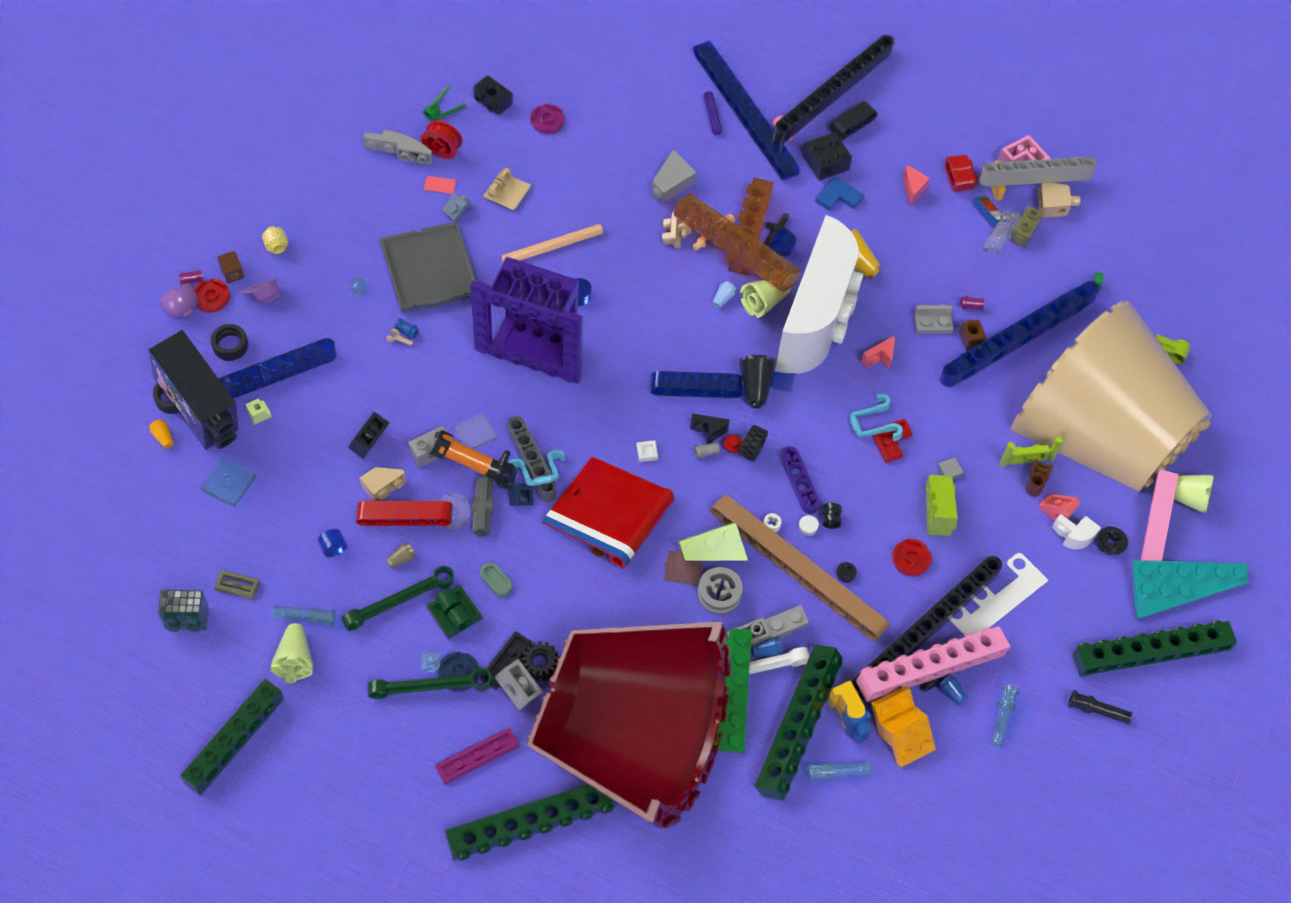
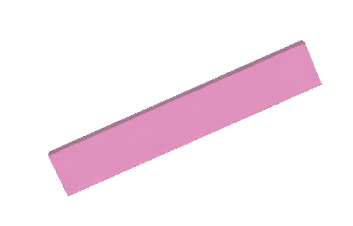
[1140,469,1179,561]

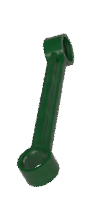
[341,566,454,631]
[368,668,492,699]

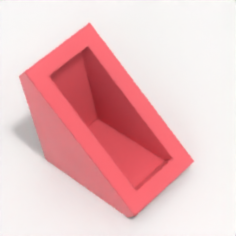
[903,166,930,204]

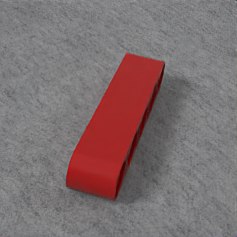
[356,501,453,526]

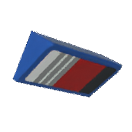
[972,196,1008,229]

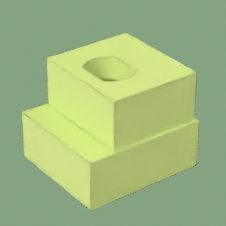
[245,398,272,425]

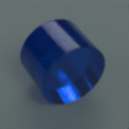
[770,230,797,256]
[576,278,592,306]
[318,529,347,557]

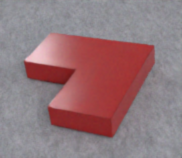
[871,419,913,463]

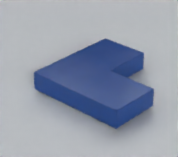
[815,177,864,210]

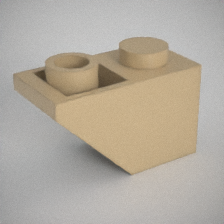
[360,467,407,501]

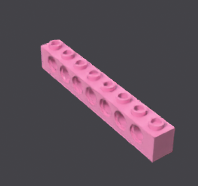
[856,626,1011,702]

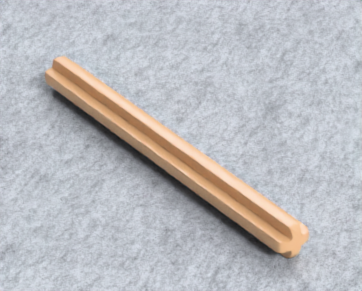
[501,224,603,262]

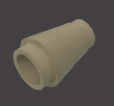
[386,542,417,569]

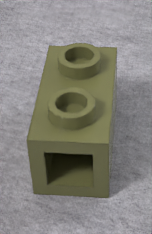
[1010,206,1044,248]

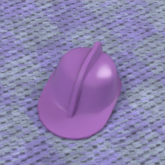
[238,276,280,303]

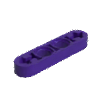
[781,446,820,514]

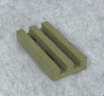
[214,570,260,600]

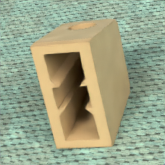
[1038,182,1080,218]

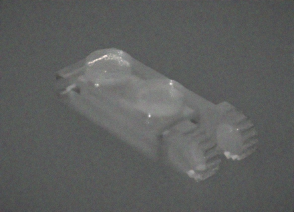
[982,210,1020,253]

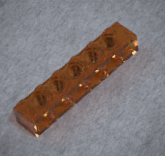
[726,177,774,276]

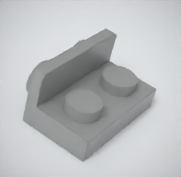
[914,304,953,334]

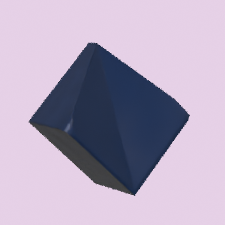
[509,486,534,506]

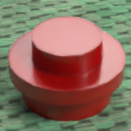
[723,434,743,453]

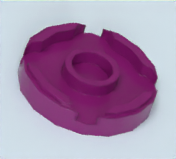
[530,104,565,134]

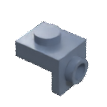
[442,193,473,222]

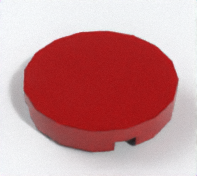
[194,279,230,313]
[892,539,932,577]

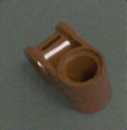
[1025,458,1053,497]

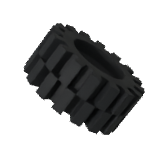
[739,425,768,462]
[522,641,559,681]

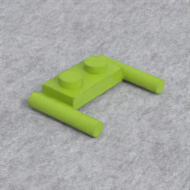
[999,436,1063,467]

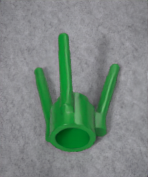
[423,85,466,121]

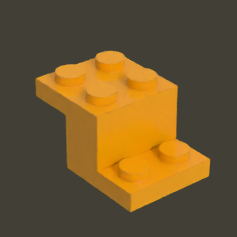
[871,686,936,767]

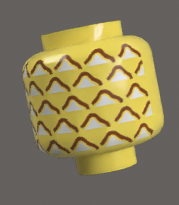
[262,226,288,254]

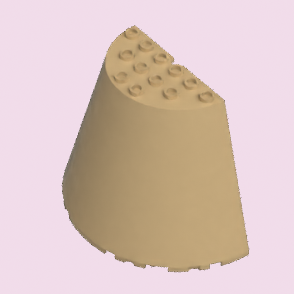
[1010,301,1212,492]

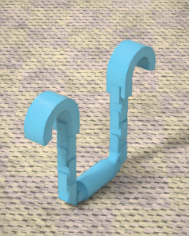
[850,394,902,441]
[509,450,565,486]

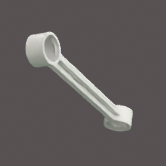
[749,647,810,675]

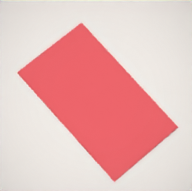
[424,176,456,194]

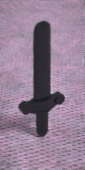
[753,213,791,265]

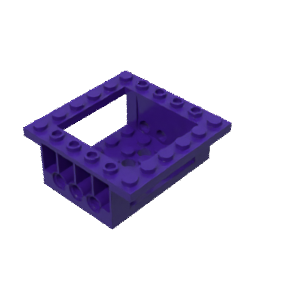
[470,256,583,384]

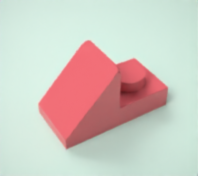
[861,336,895,369]
[1038,494,1081,520]

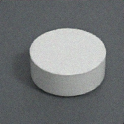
[799,515,819,536]

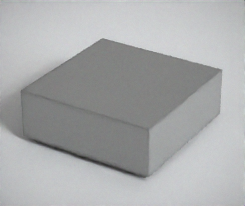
[937,457,964,479]

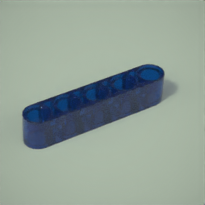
[651,371,743,398]

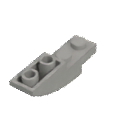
[363,130,433,165]
[727,605,809,648]

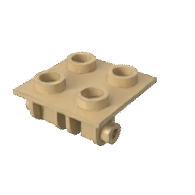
[483,168,531,211]

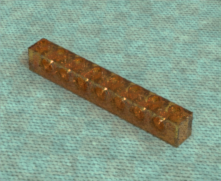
[673,193,801,292]

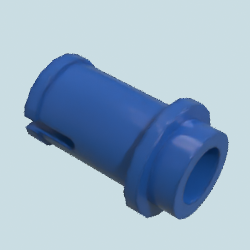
[394,318,419,339]

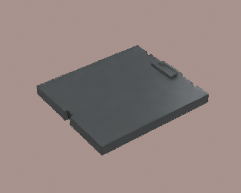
[380,221,476,313]

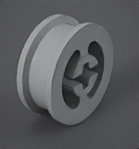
[698,567,743,615]

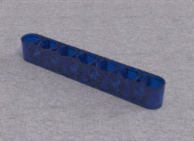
[219,338,337,399]

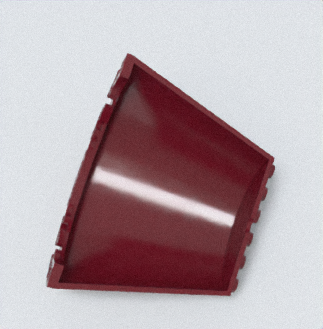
[527,622,731,828]

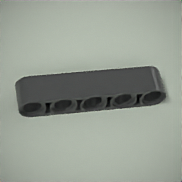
[508,416,556,502]

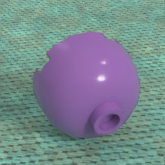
[160,283,198,318]

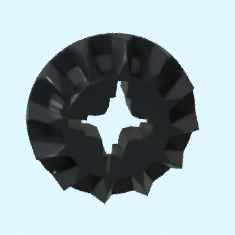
[1096,526,1128,556]

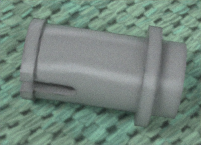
[694,442,720,459]

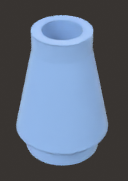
[712,281,736,309]

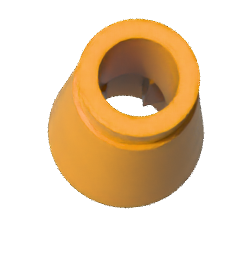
[149,419,174,449]

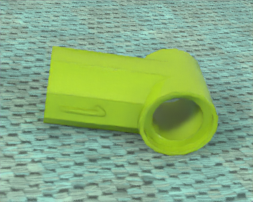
[1156,334,1191,364]

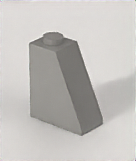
[652,150,696,203]

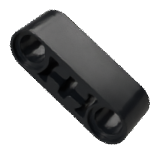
[830,101,878,140]

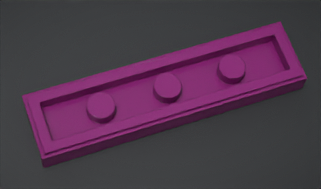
[435,728,520,785]

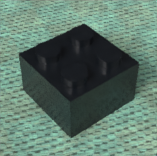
[803,132,852,181]

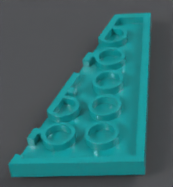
[1132,560,1249,620]

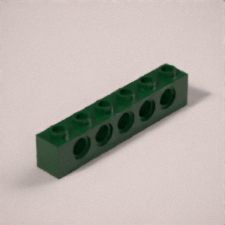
[180,679,284,796]

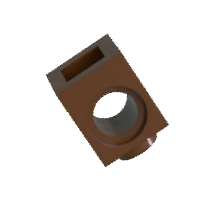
[217,251,244,284]
[959,319,986,351]

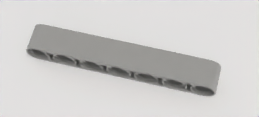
[980,157,1097,187]

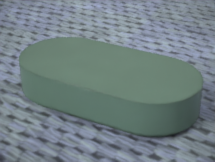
[480,563,512,598]

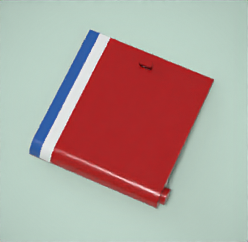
[542,456,675,568]

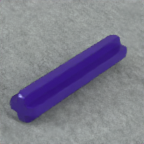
[704,91,722,135]

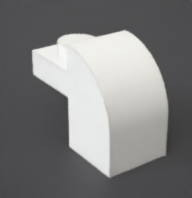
[1052,514,1101,549]

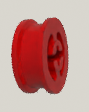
[421,120,463,159]

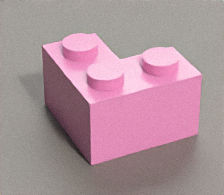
[998,135,1051,162]

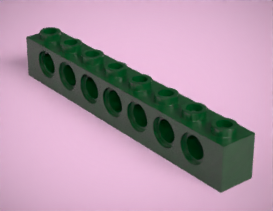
[1072,620,1237,676]
[754,644,843,801]
[445,784,616,861]

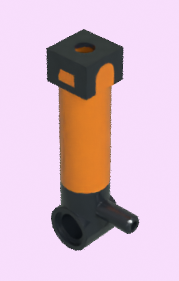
[430,430,517,489]

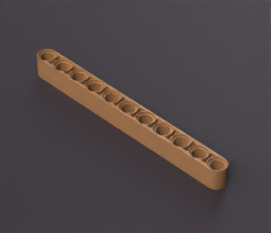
[710,495,890,641]

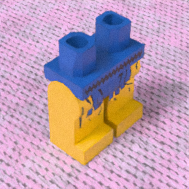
[827,681,873,744]

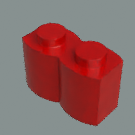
[944,154,978,192]

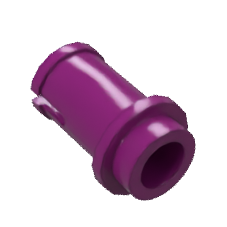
[179,270,203,285]
[960,296,984,310]

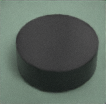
[836,562,857,583]

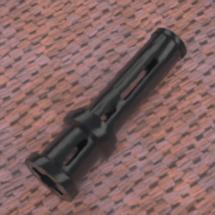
[1068,690,1133,724]

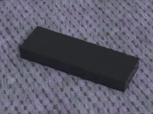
[480,631,532,691]

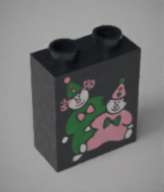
[148,329,238,450]

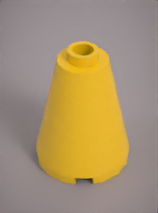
[851,229,880,278]

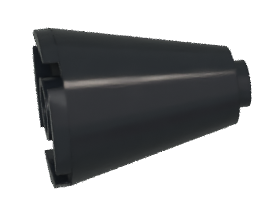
[739,355,777,409]

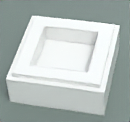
[636,440,658,462]

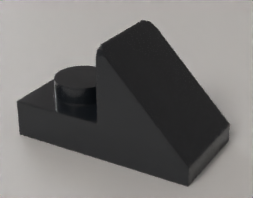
[690,413,730,444]

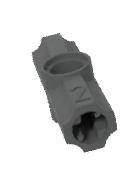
[472,477,493,537]

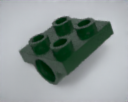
[426,585,483,639]

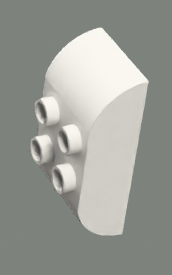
[775,215,864,374]

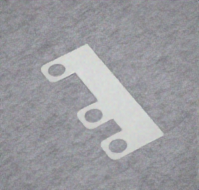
[950,553,1049,636]

